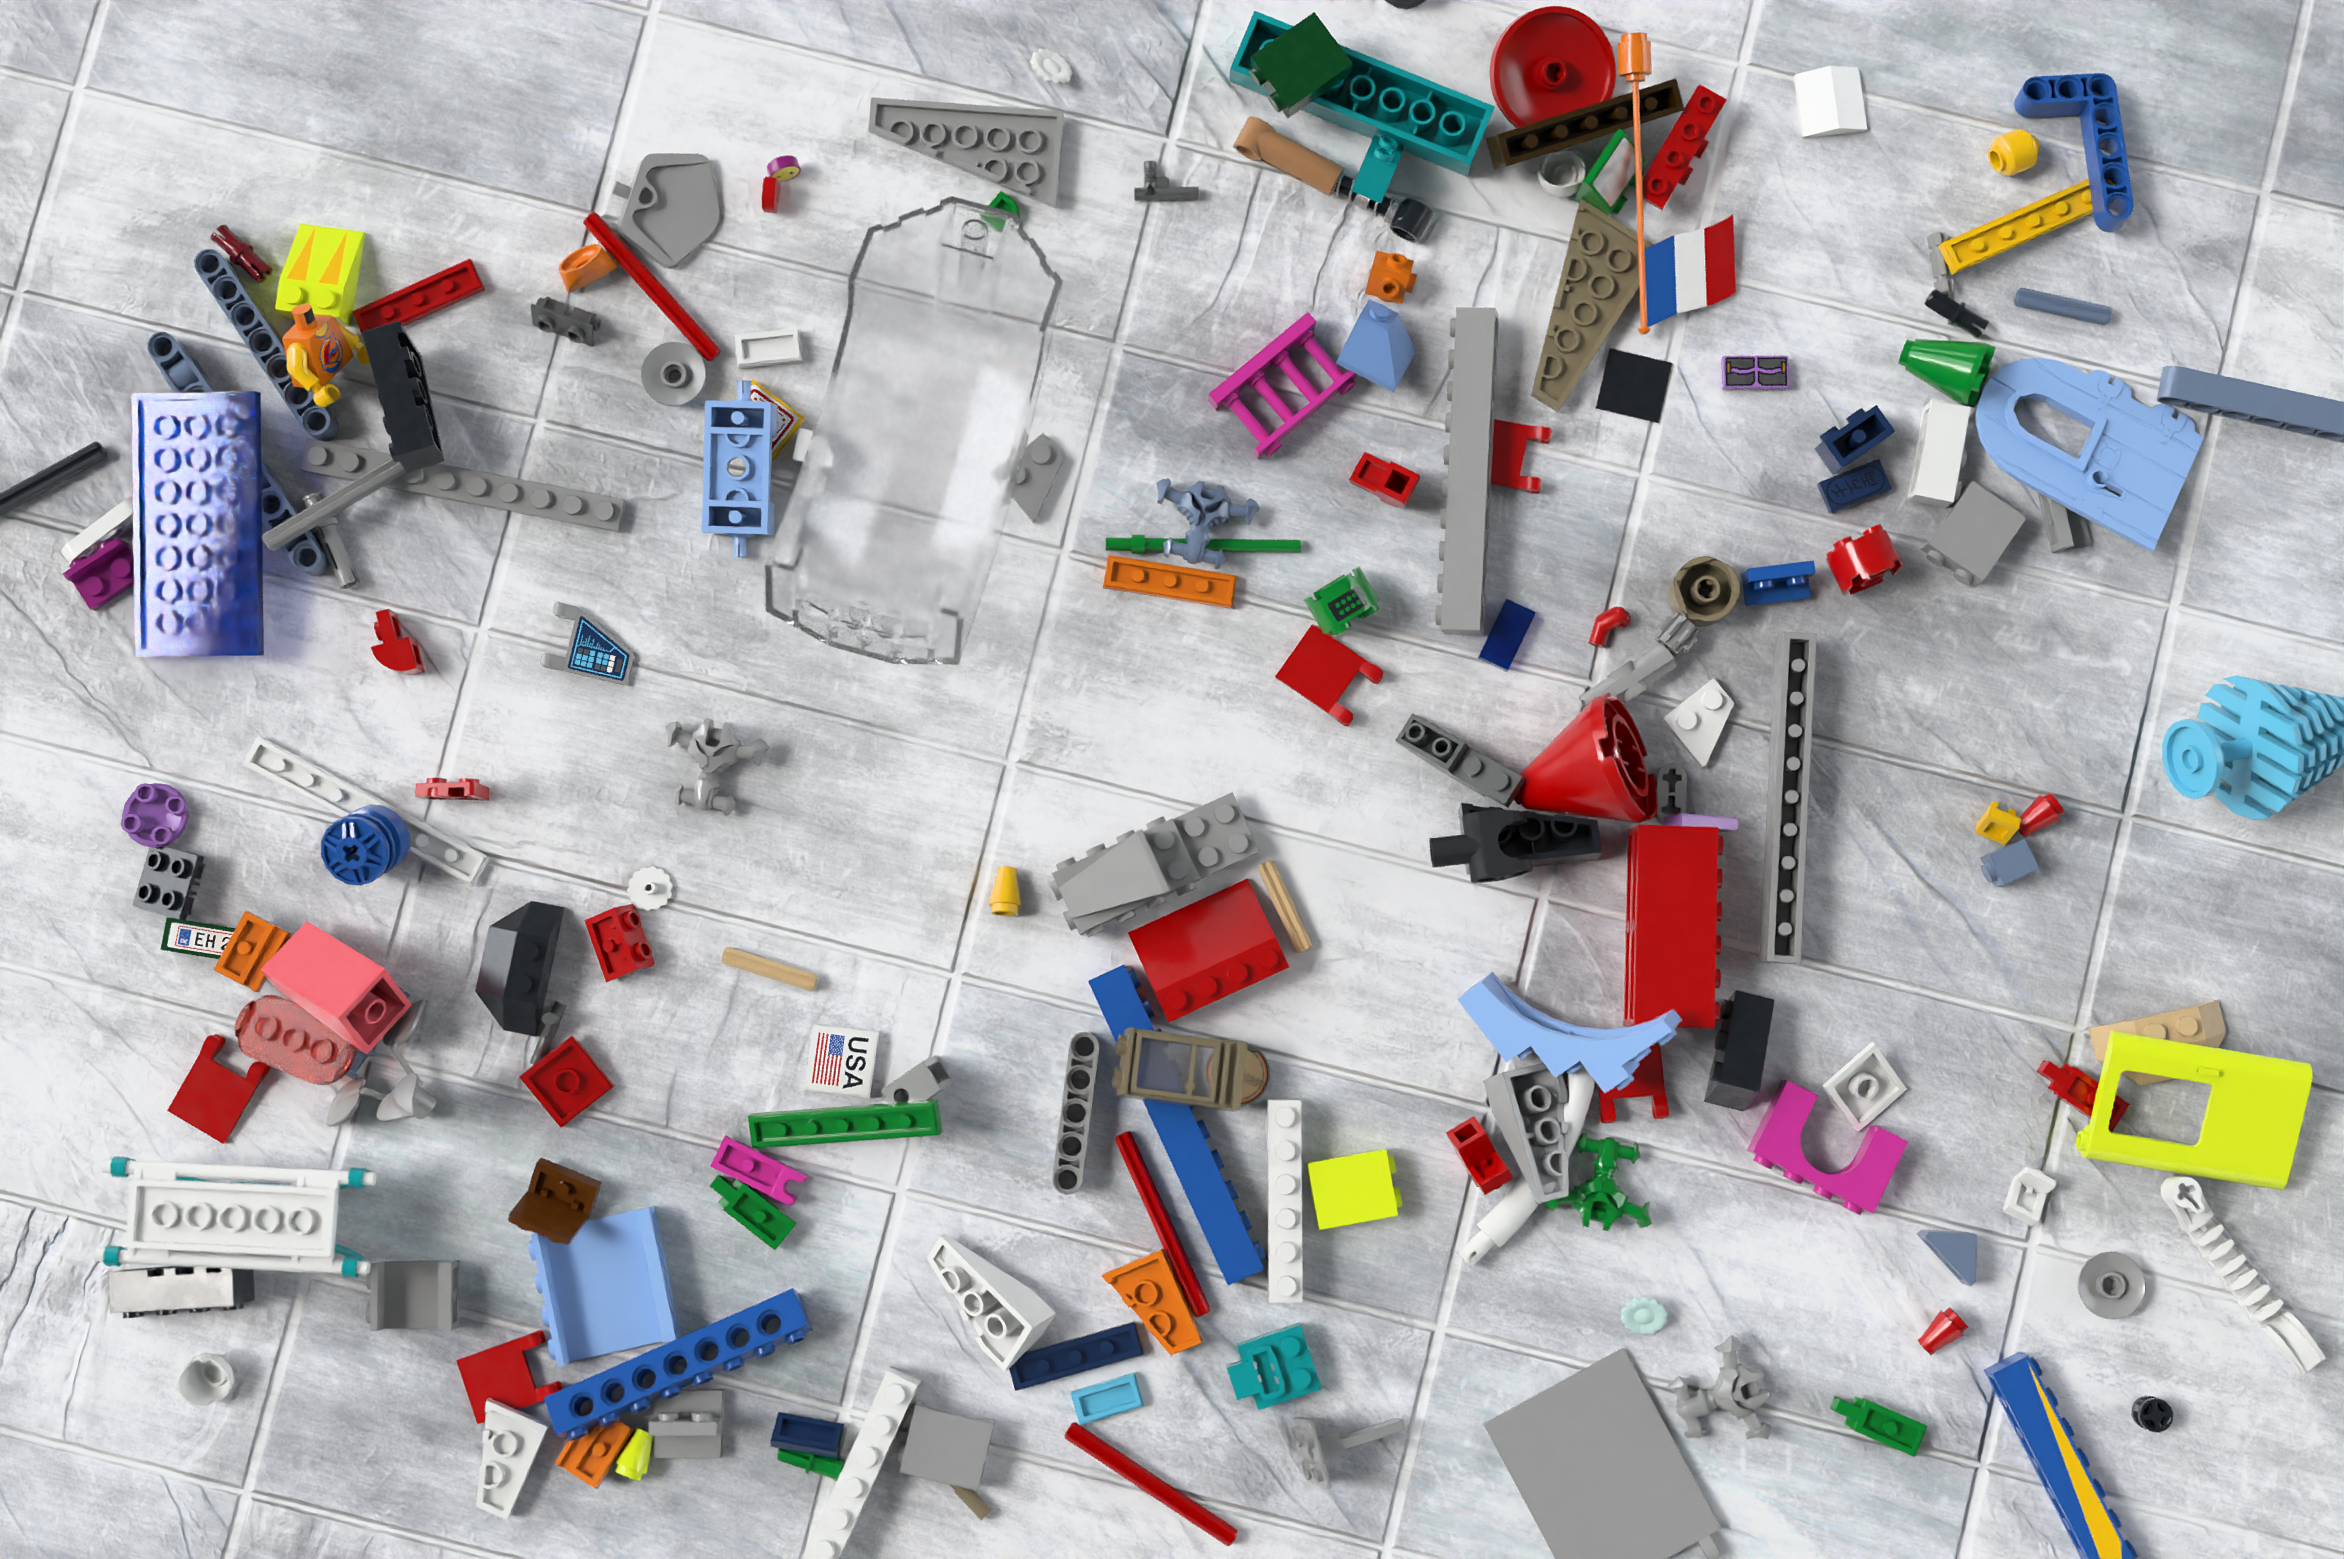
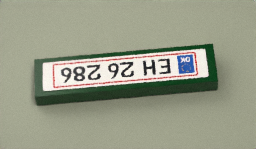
[160,917,291,959]

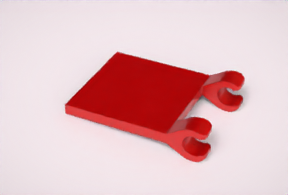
[1491,419,1552,494]
[1275,624,1383,726]
[167,1034,271,1144]
[1597,1042,1669,1124]
[456,1330,563,1424]

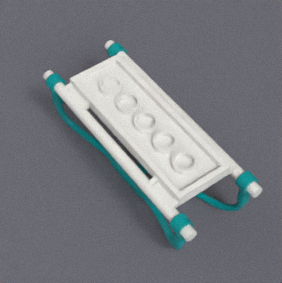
[94,1156,377,1278]

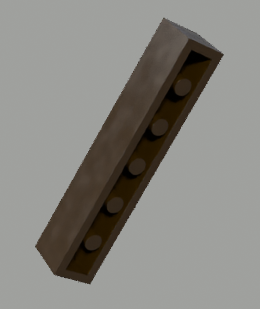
[1485,78,1685,170]

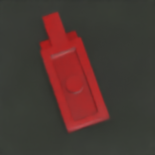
[2036,1060,2130,1132]

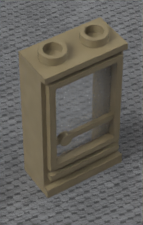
[1112,1027,1248,1112]

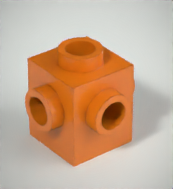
[1365,251,1417,304]

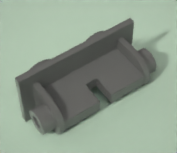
[531,296,601,347]

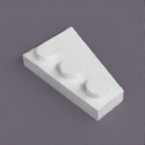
[476,1398,550,1520]

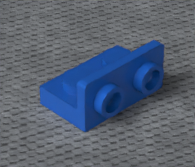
[1741,560,1816,606]

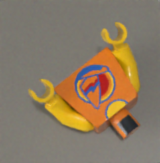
[282,304,370,407]

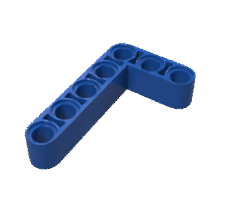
[2014,73,2134,233]

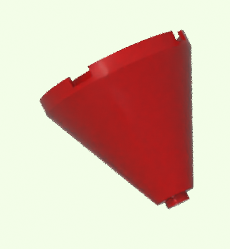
[1514,693,1658,823]

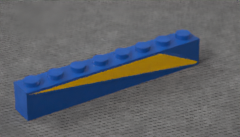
[1984,1352,2138,1559]

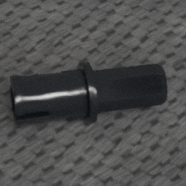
[1924,289,1989,339]

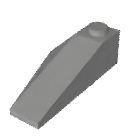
[1483,1063,1569,1204]

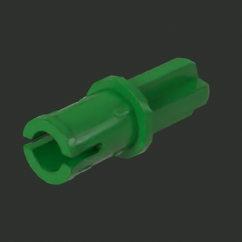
[777,1448,845,1481]

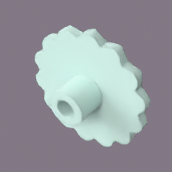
[1621,1297,1667,1335]

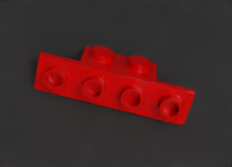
[1635,85,1727,210]

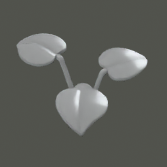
[326,999,436,1127]

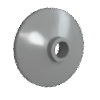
[641,342,706,406]
[2078,1252,2145,1319]

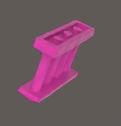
[1208,312,1357,459]

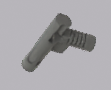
[1134,160,1199,201]
[529,1001,567,1065]

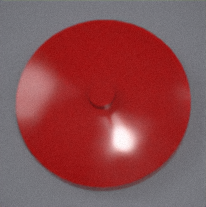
[1489,6,1616,128]

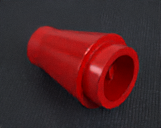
[2018,792,2065,838]
[1917,1307,1968,1355]

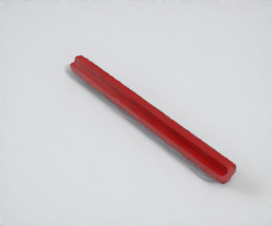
[583,212,721,362]
[1115,1131,1210,1317]
[1064,1422,1238,1546]

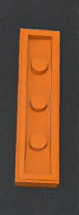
[1103,555,1237,609]

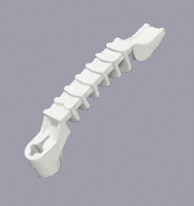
[2161,1176,2326,1376]

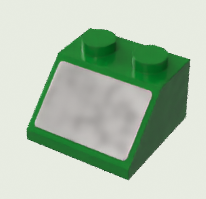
[1574,129,1646,216]

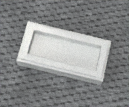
[735,328,803,369]

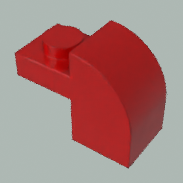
[1446,1116,1513,1195]

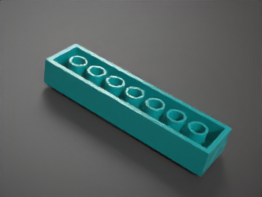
[1229,11,1495,177]

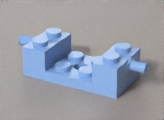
[702,380,777,557]

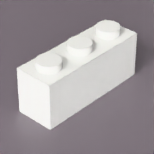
[1907,400,1973,508]

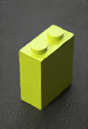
[1306,1148,1403,1230]

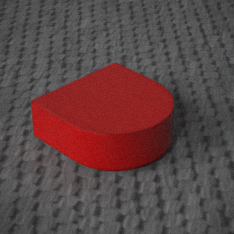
[762,177,781,214]

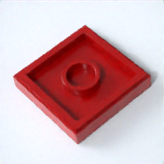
[519,1034,614,1128]

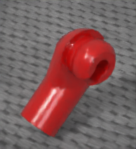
[1588,607,1631,648]

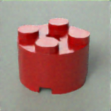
[1826,524,1904,595]

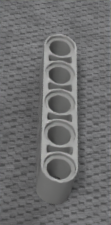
[1052,1032,1100,1195]

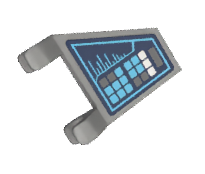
[540,602,635,686]

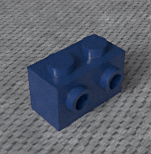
[1815,405,1895,475]

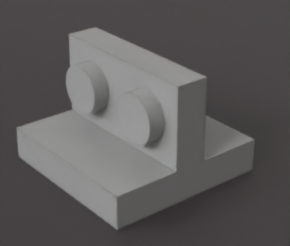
[648,1389,724,1459]

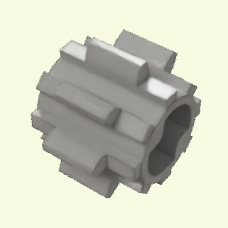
[1654,613,1699,657]

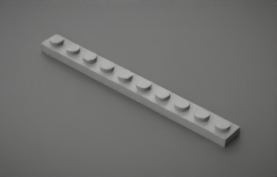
[300,438,627,533]

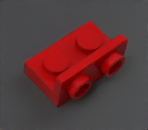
[584,904,655,982]

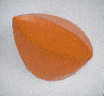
[558,244,618,293]

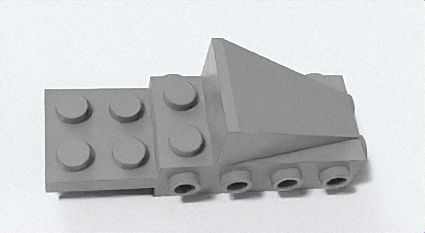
[1049,792,1260,937]

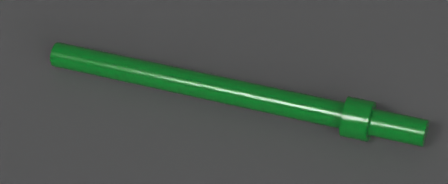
[1106,534,1301,554]

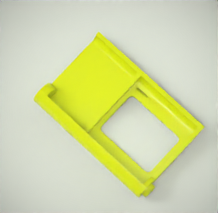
[2076,1031,2312,1190]

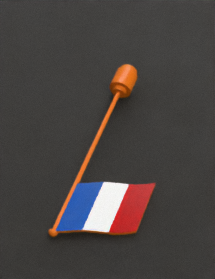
[1618,32,1736,335]

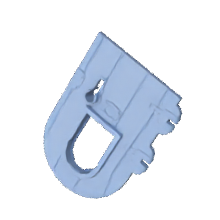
[1976,357,2204,552]

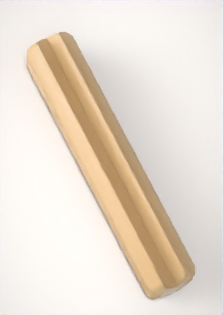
[1258,860,1312,953]
[721,947,818,991]

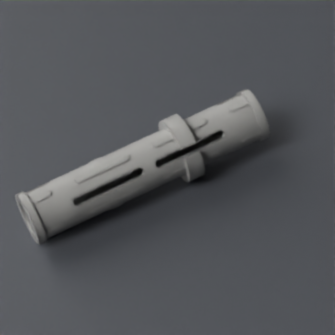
[302,492,360,589]

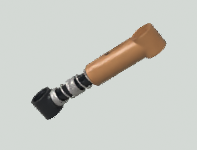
[1233,116,1433,243]

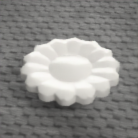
[1030,49,1072,85]
[627,866,673,911]

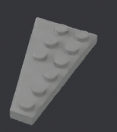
[868,97,1064,209]

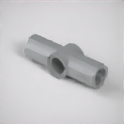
[1579,643,1677,708]

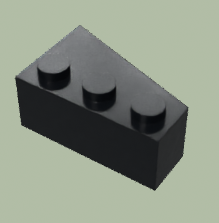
[1704,990,1775,1111]

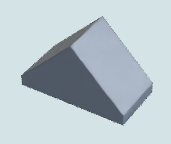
[1917,1230,1977,1286]

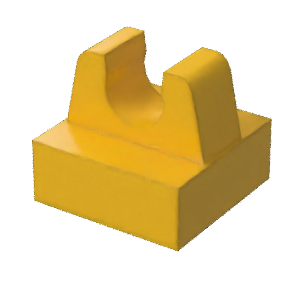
[1974,801,2021,846]

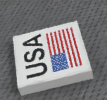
[804,1024,880,1098]

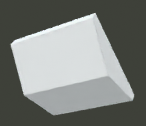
[1794,66,1867,139]
[1822,1042,1907,1132]

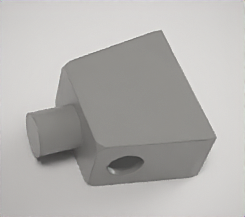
[875,1056,954,1104]

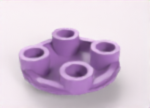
[121,783,189,848]

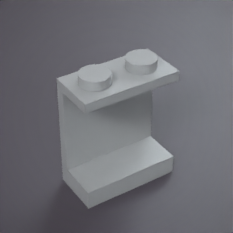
[1921,480,2027,586]
[366,1260,460,1332]
[896,1401,995,1491]

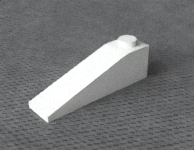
[927,1233,1056,1372]

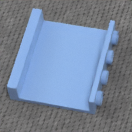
[528,1206,682,1367]

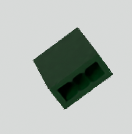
[1249,12,1353,118]

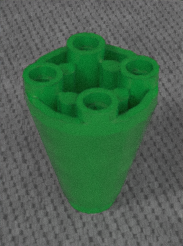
[1898,339,1996,408]

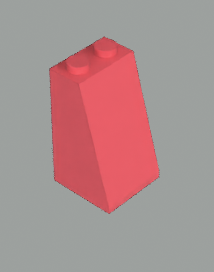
[261,921,412,1054]

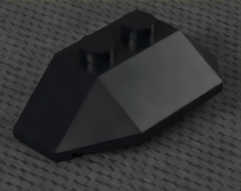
[475,901,565,1037]

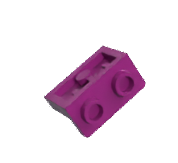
[63,538,150,611]

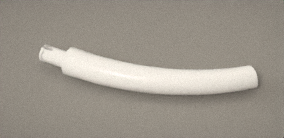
[1457,1066,1595,1268]

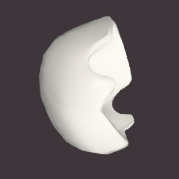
[1537,149,1587,198]
[176,1353,235,1408]

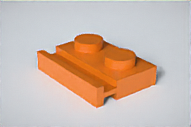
[213,911,291,992]
[555,1404,634,1489]

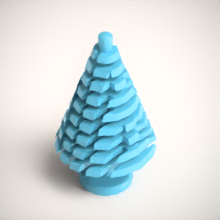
[2162,675,2344,820]

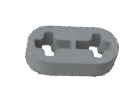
[1655,763,1687,825]

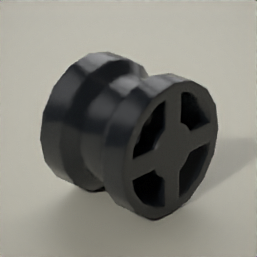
[2131,1396,2173,1433]

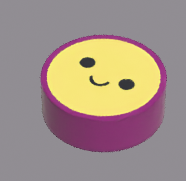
[767,155,801,182]

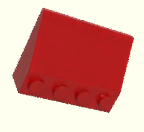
[1128,879,1289,1023]

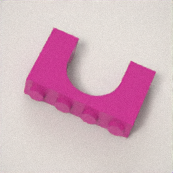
[1747,1080,1908,1216]

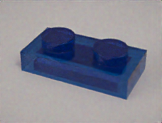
[1478,598,1536,672]

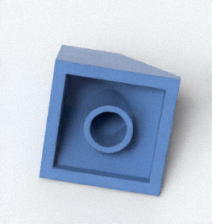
[1336,299,1416,392]

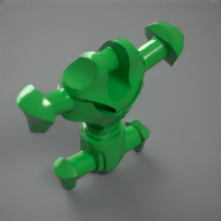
[1543,1133,1652,1231]

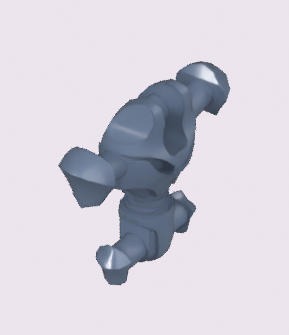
[1156,479,1260,569]

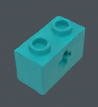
[1351,134,1404,203]

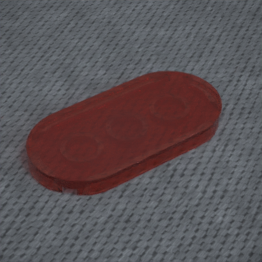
[235,995,357,1085]

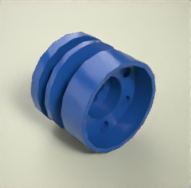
[321,804,410,886]

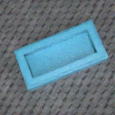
[1071,1372,1144,1425]

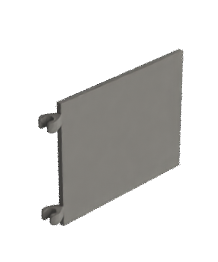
[1483,1348,1722,1559]

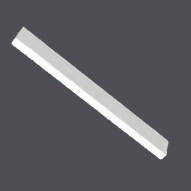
[242,736,490,886]

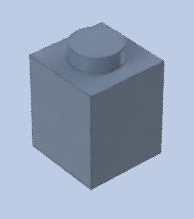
[1980,839,2040,887]

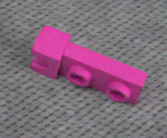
[710,1136,808,1206]

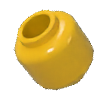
[1988,129,2040,176]

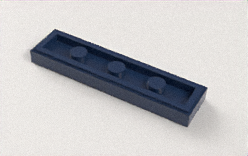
[1009,1321,1144,1391]

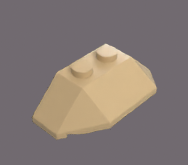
[2088,1000,2226,1086]

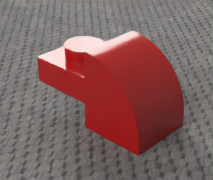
[1349,451,1420,508]
[371,609,425,675]

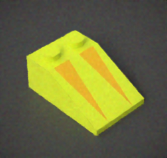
[275,224,365,327]

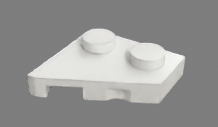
[1661,678,1734,768]

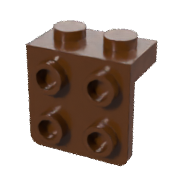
[508,1157,602,1245]

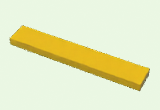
[1938,179,2115,275]

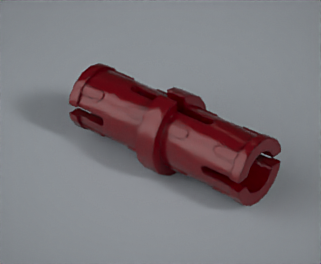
[211,224,273,283]

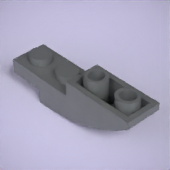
[1395,713,1526,808]

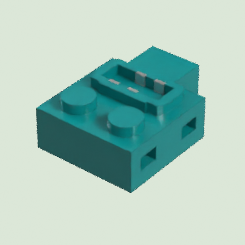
[1226,1322,1322,1410]

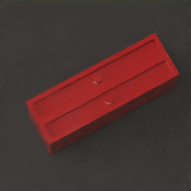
[1623,824,1724,1029]

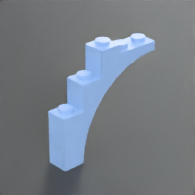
[1458,972,1682,1093]

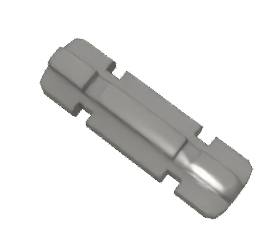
[1927,232,1955,295]

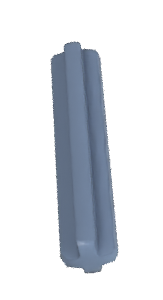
[2014,288,2112,325]

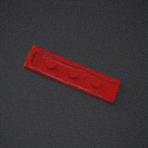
[352,259,486,334]

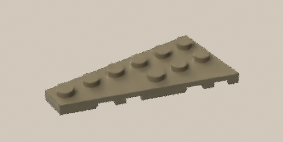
[1531,199,1654,413]

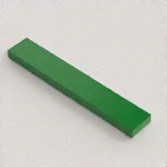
[747,1100,942,1148]

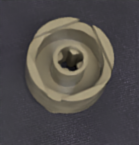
[1667,556,1740,627]

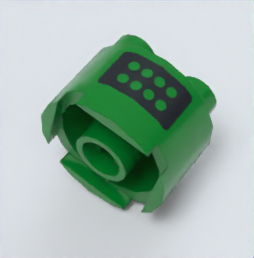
[1304,566,1380,636]

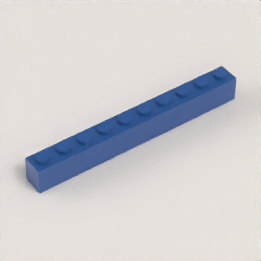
[1088,965,1267,1286]

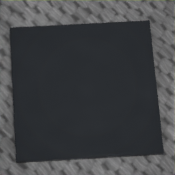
[1596,348,1672,423]

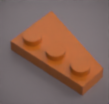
[1101,1248,1203,1355]

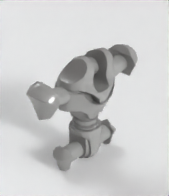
[665,718,769,816]
[1668,1335,1771,1440]

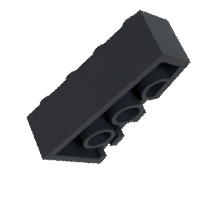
[362,321,445,473]

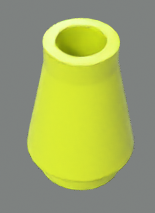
[615,1428,654,1481]

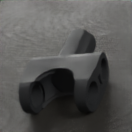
[1429,810,1533,883]

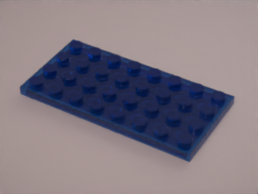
[132,391,264,657]

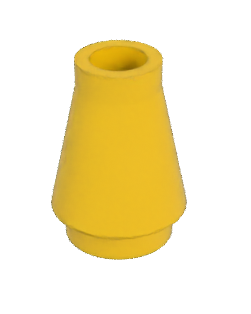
[989,866,1021,916]

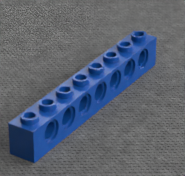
[544,1288,813,1441]

